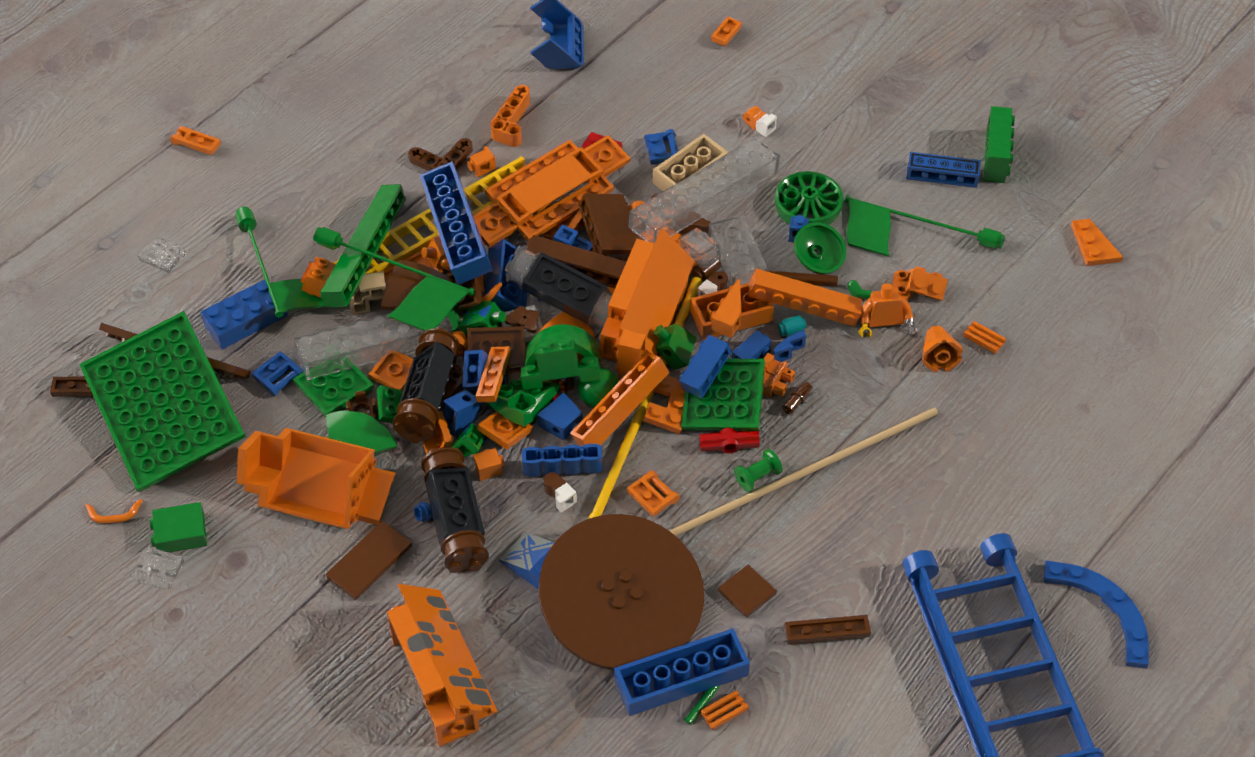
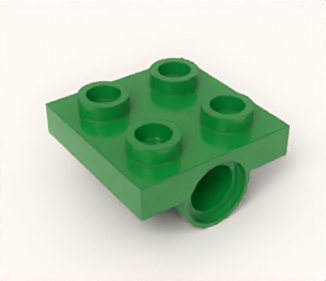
[377,385,403,424]

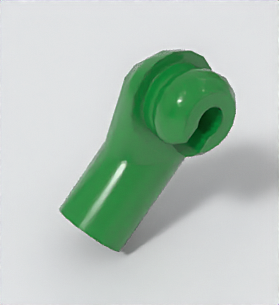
[847,280,871,299]

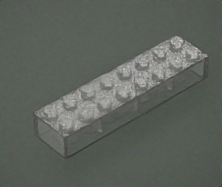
[294,312,452,380]

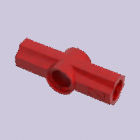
[699,428,760,454]

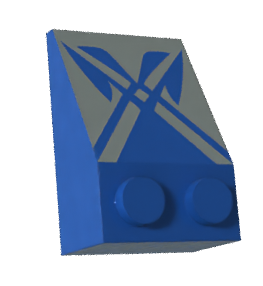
[499,532,554,589]

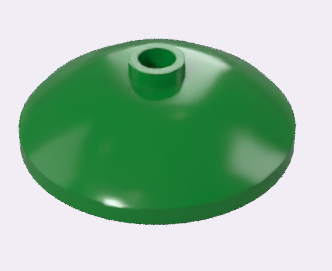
[794,222,846,274]

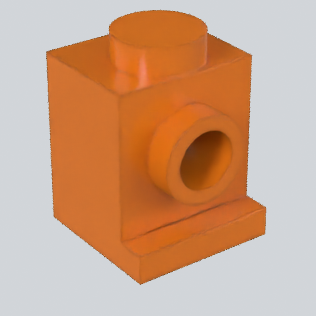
[467,146,496,177]

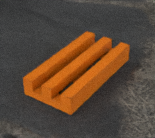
[963,321,1006,354]
[701,690,749,730]

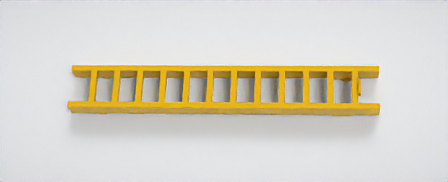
[334,156,525,274]

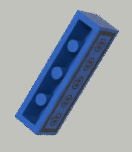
[906,152,981,188]

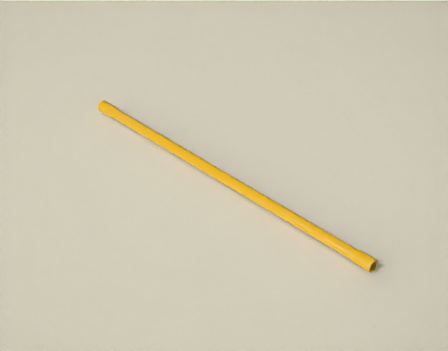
[588,277,703,519]

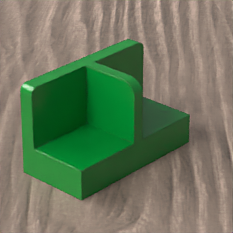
[451,423,485,457]

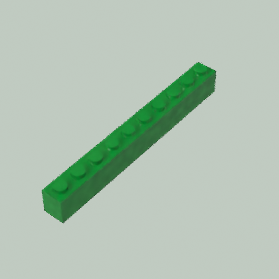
[320,184,406,307]

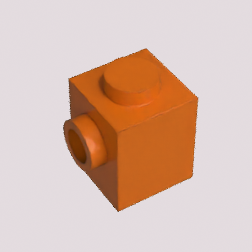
[473,448,505,481]

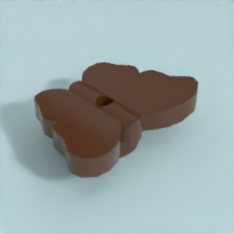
[505,306,539,333]

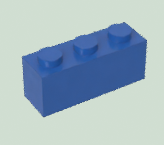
[679,335,731,398]

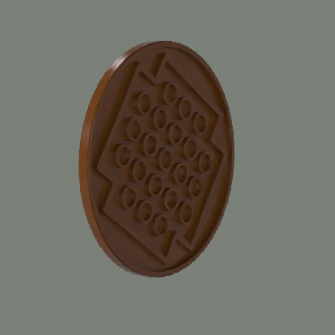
[538,514,704,671]

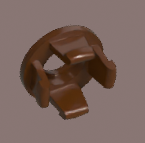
[346,391,379,418]

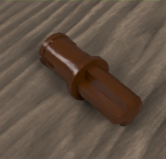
[782,382,813,414]

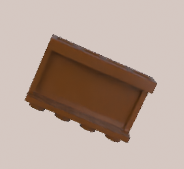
[579,193,639,256]

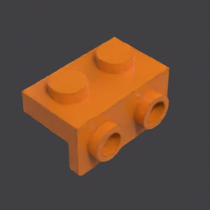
[906,267,948,301]
[422,411,453,455]

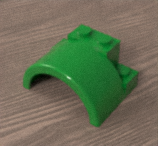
[521,324,601,390]

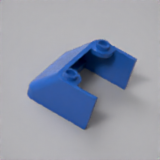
[530,0,584,69]

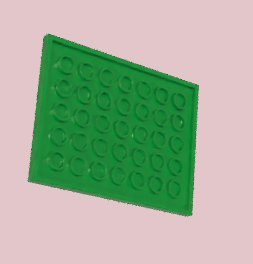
[79,311,246,492]

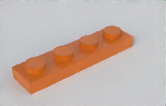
[475,346,511,402]

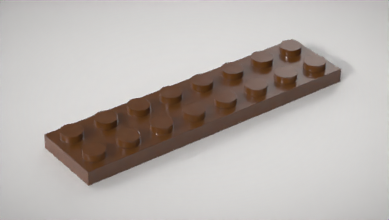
[99,323,251,380]

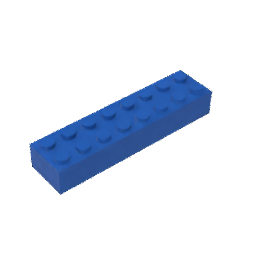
[419,161,493,285]

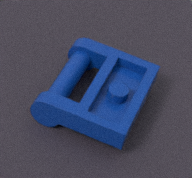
[644,129,679,165]
[252,351,303,397]

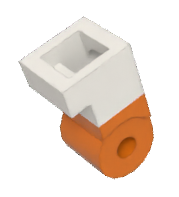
[743,106,777,137]

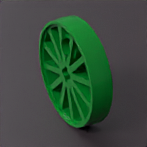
[775,171,843,225]

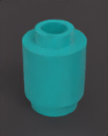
[778,315,807,337]

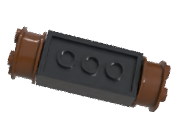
[393,327,460,443]
[421,447,489,573]

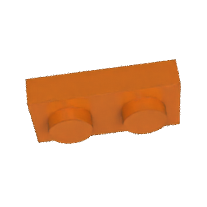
[711,16,742,47]

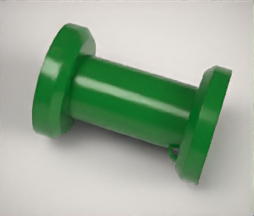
[734,449,783,492]

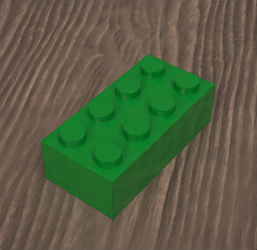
[983,106,1015,183]

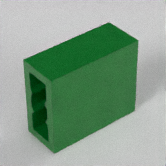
[149,502,207,554]

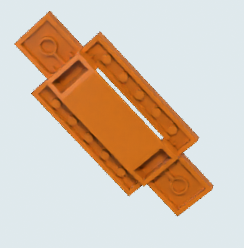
[473,135,631,248]

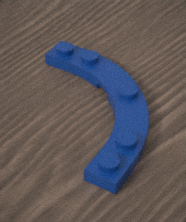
[1043,560,1149,669]

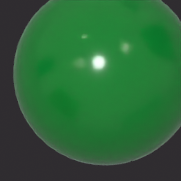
[577,367,619,408]

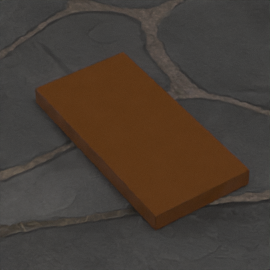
[325,521,412,600]

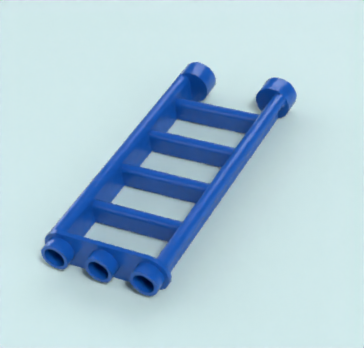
[902,533,1104,757]

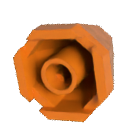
[922,326,963,372]

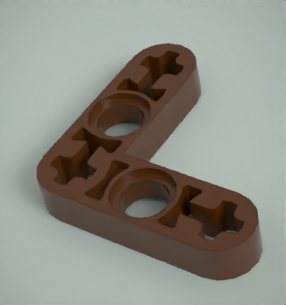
[408,138,473,171]

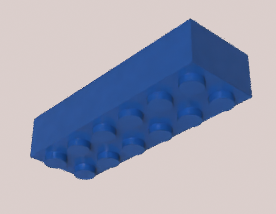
[614,628,750,716]

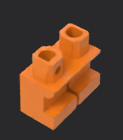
[763,353,795,398]

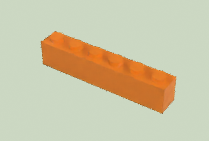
[748,268,862,327]
[570,352,669,447]

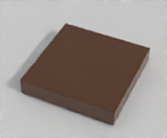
[718,564,777,618]

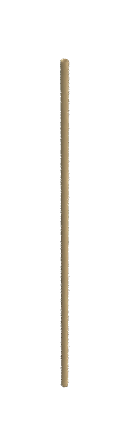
[669,407,938,536]

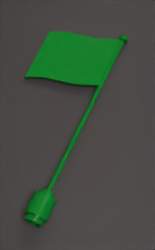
[845,195,1005,257]
[235,206,325,318]
[313,227,475,331]

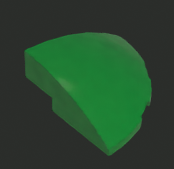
[487,379,560,427]
[326,410,398,457]

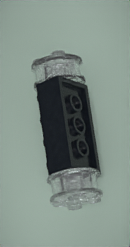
[505,245,613,329]

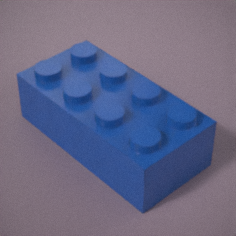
[201,279,288,350]

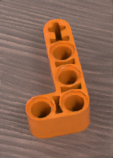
[490,85,530,147]

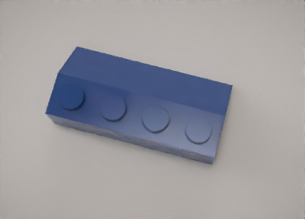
[484,239,529,312]

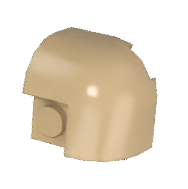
[350,271,386,315]

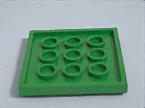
[681,359,766,431]

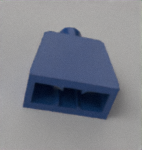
[443,390,485,437]
[537,393,583,439]

